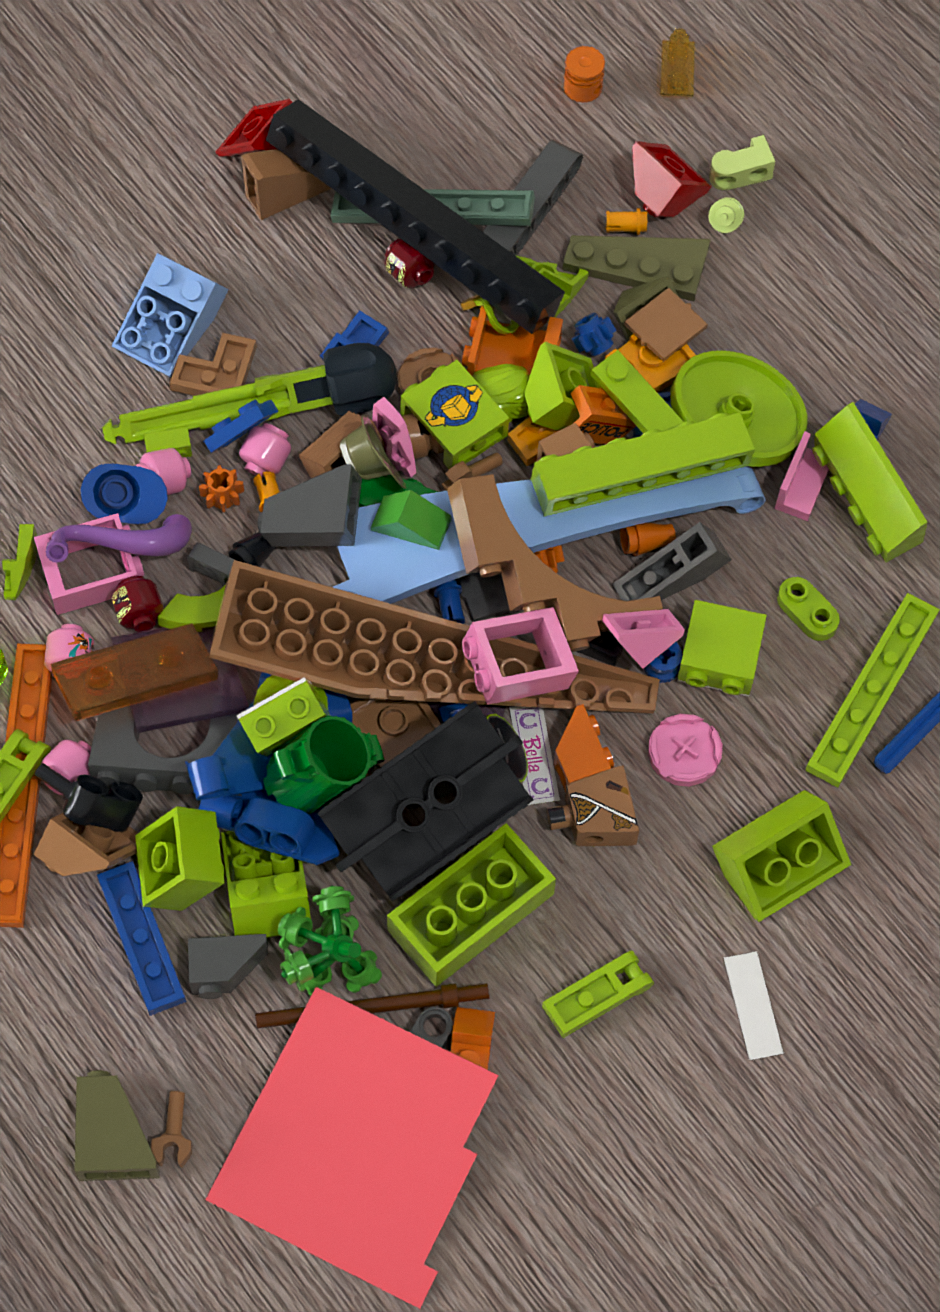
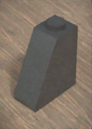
[258,464,362,546]

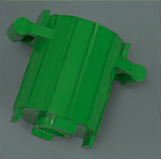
[263,715,385,814]

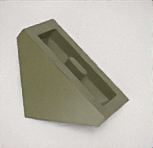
[613,276,678,342]

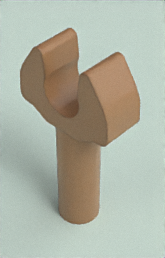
[441,453,503,491]
[151,1091,193,1168]

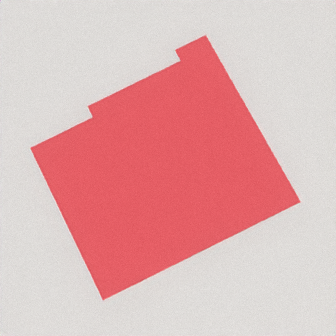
[205,987,499,1309]

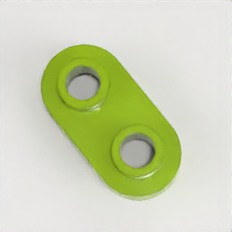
[777,577,840,641]

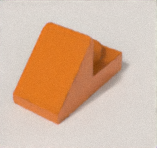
[450,1007,495,1070]

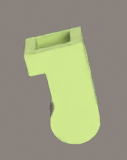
[709,135,775,190]

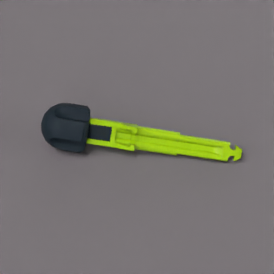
[102,343,397,444]

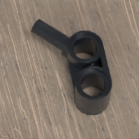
[35,763,143,832]

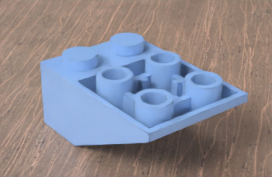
[112,253,229,377]

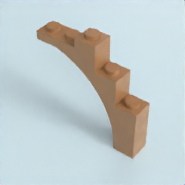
[447,474,663,652]

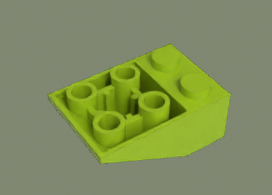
[221,831,313,937]

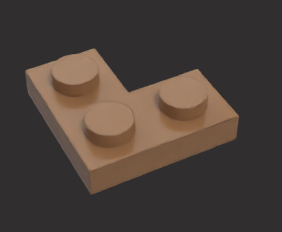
[170,333,257,396]

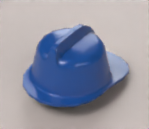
[81,463,168,524]

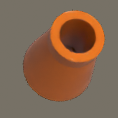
[620,523,676,557]

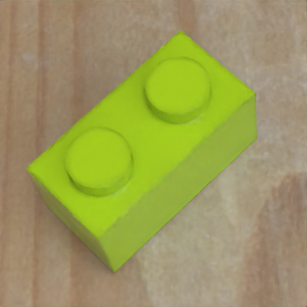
[144,427,192,458]

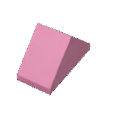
[602,609,685,669]

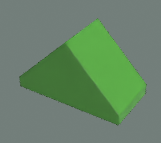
[371,490,452,550]

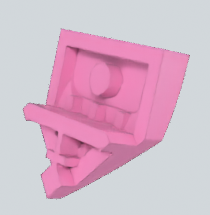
[372,397,416,477]

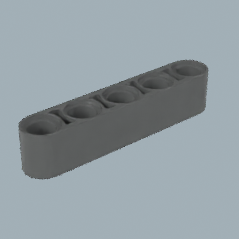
[483,139,583,256]

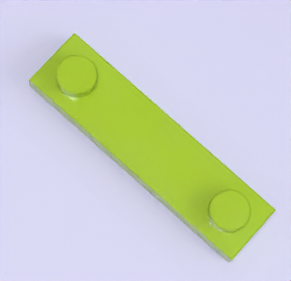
[590,350,684,434]

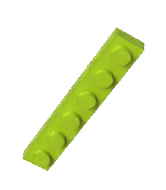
[805,593,940,788]

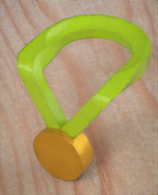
[460,295,519,335]

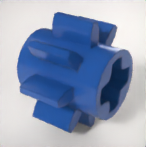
[571,313,617,356]

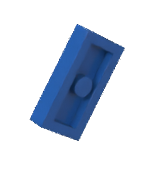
[204,399,279,453]

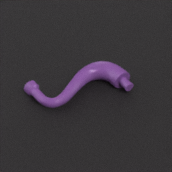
[46,514,192,562]

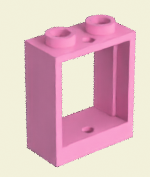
[34,513,145,615]
[462,607,579,705]

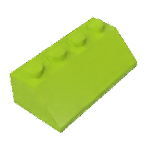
[812,402,928,563]

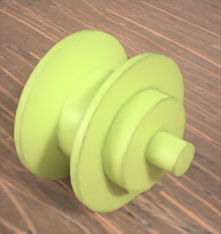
[709,197,744,233]

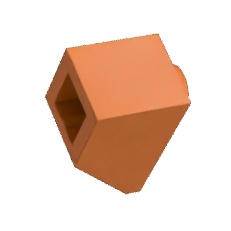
[554,704,614,793]

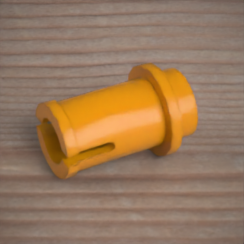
[606,208,647,235]
[253,471,280,512]

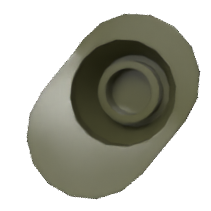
[340,414,407,489]

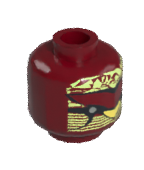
[385,239,435,288]
[111,576,164,632]

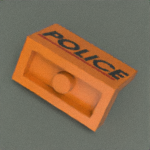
[570,385,636,445]

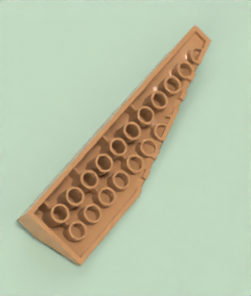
[209,560,660,713]

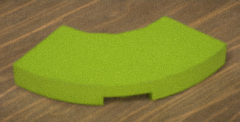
[158,585,226,632]

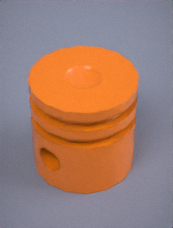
[564,46,605,103]

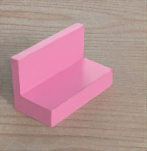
[775,431,829,521]

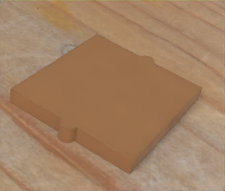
[624,288,708,362]

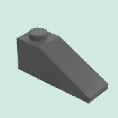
[612,522,732,601]

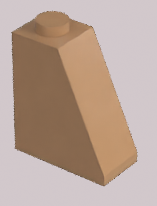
[241,149,332,220]

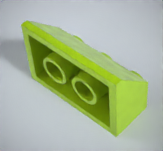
[712,790,851,922]

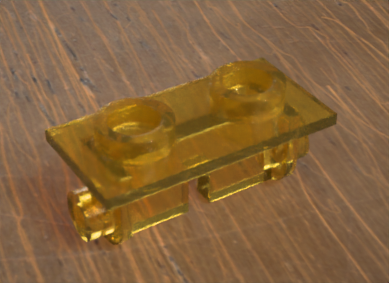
[660,28,695,97]

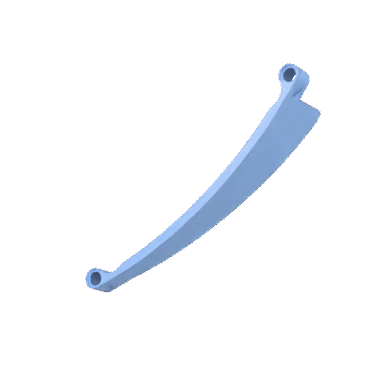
[333,467,766,604]

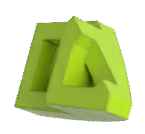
[2,524,37,600]

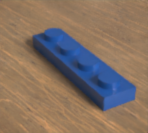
[97,861,186,1016]

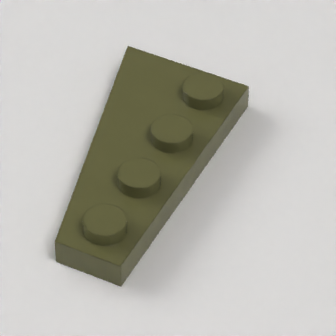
[562,235,711,301]

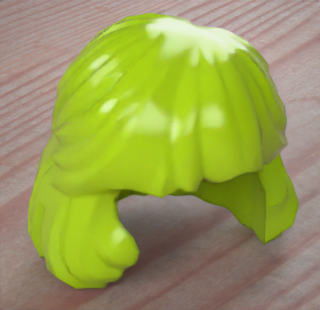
[472,364,530,423]

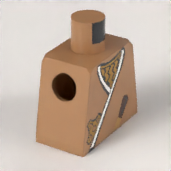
[547,765,639,846]

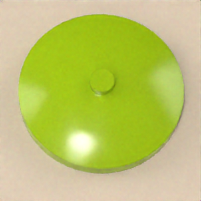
[670,350,808,467]

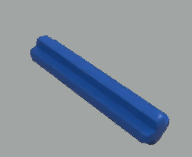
[873,691,940,774]

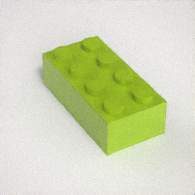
[387,823,556,987]

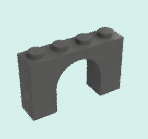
[88,690,252,796]

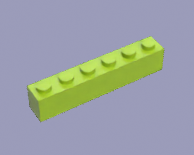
[531,412,755,517]

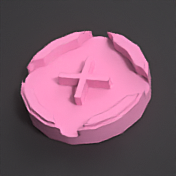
[648,714,723,787]

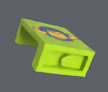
[400,360,509,469]

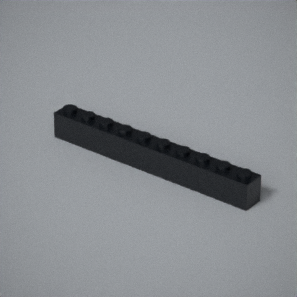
[266,99,565,334]

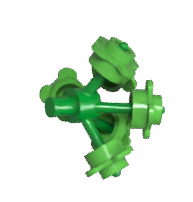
[278,886,382,996]

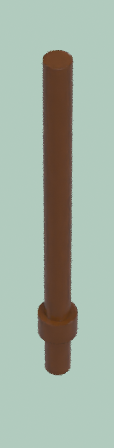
[255,983,489,1029]

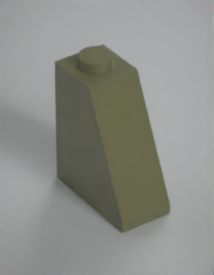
[75,1070,160,1181]

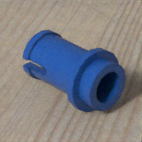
[434,579,465,624]

